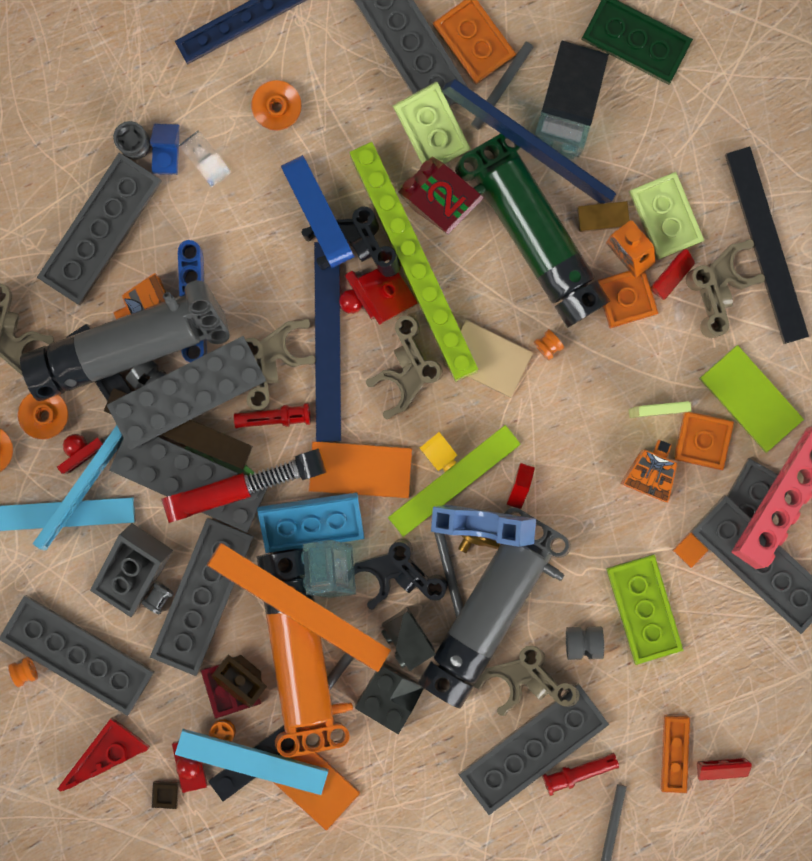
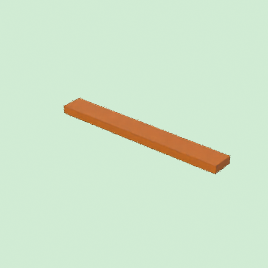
[207,543,391,672]

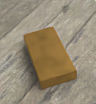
[577,201,630,232]

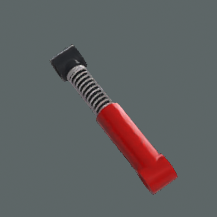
[161,449,326,523]

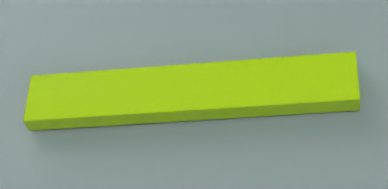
[388,425,521,537]

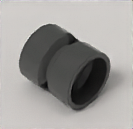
[113,121,151,160]
[126,360,167,389]
[566,626,604,660]

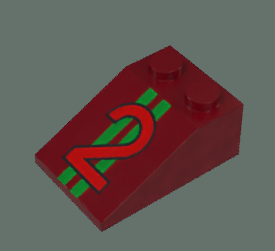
[398,156,484,234]

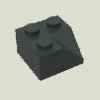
[381,607,436,671]
[355,663,424,734]

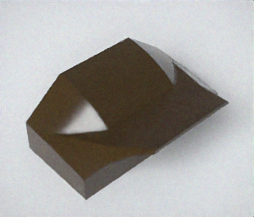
[211,654,267,707]

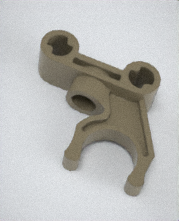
[686,239,765,338]
[0,283,54,376]
[366,316,443,419]
[245,319,315,411]
[473,646,580,716]

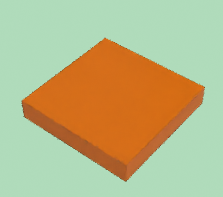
[598,271,658,329]
[673,412,734,470]

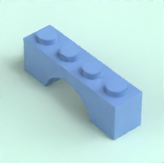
[431,505,536,547]

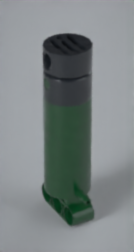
[455,133,610,328]

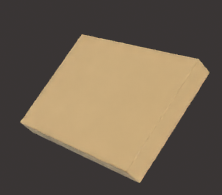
[444,320,533,398]

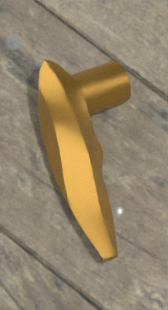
[458,535,501,553]

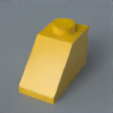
[419,432,458,472]

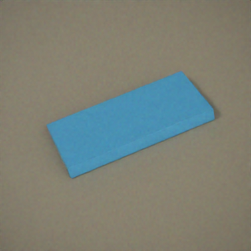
[257,493,365,553]

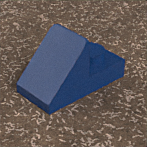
[150,124,180,175]

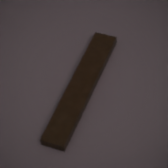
[104,388,253,469]

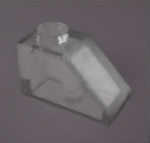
[179,130,231,187]

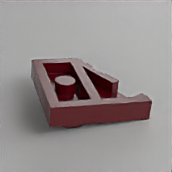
[200,664,261,719]

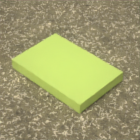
[392,82,471,164]
[629,172,704,260]
[629,401,691,418]

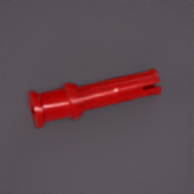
[234,403,311,429]
[542,753,619,796]

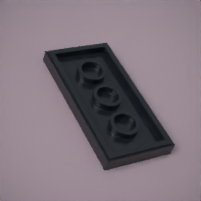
[541,40,609,126]

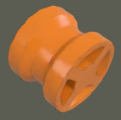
[533,329,565,361]
[8,657,38,687]
[209,719,236,742]

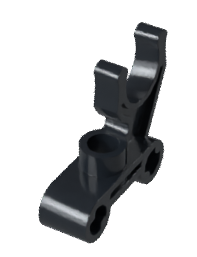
[301,206,401,277]
[342,539,448,610]

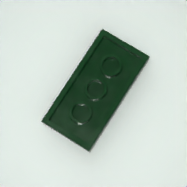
[581,0,693,85]

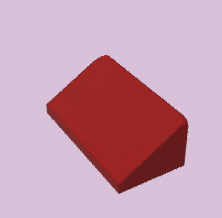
[650,249,695,300]
[697,758,752,781]

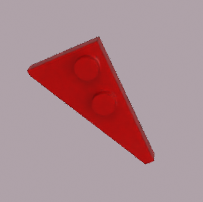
[57,717,150,792]

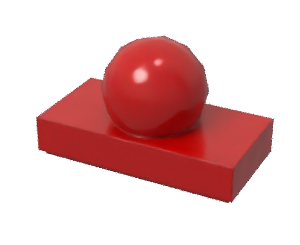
[339,271,375,320]
[57,434,105,474]
[172,741,208,793]

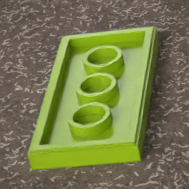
[699,345,804,453]
[606,554,684,665]

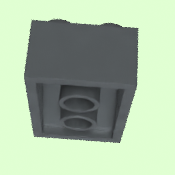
[90,523,173,617]

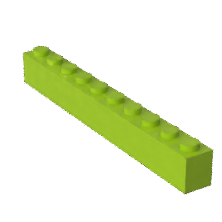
[349,142,479,382]

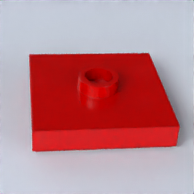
[353,268,417,325]

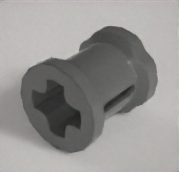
[142,581,174,615]

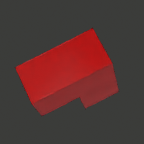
[506,463,535,509]

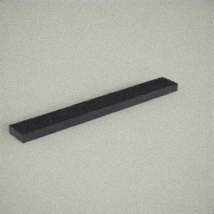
[725,146,809,345]

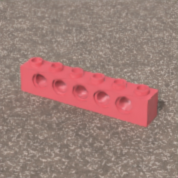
[731,426,812,569]

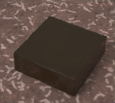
[151,781,179,809]

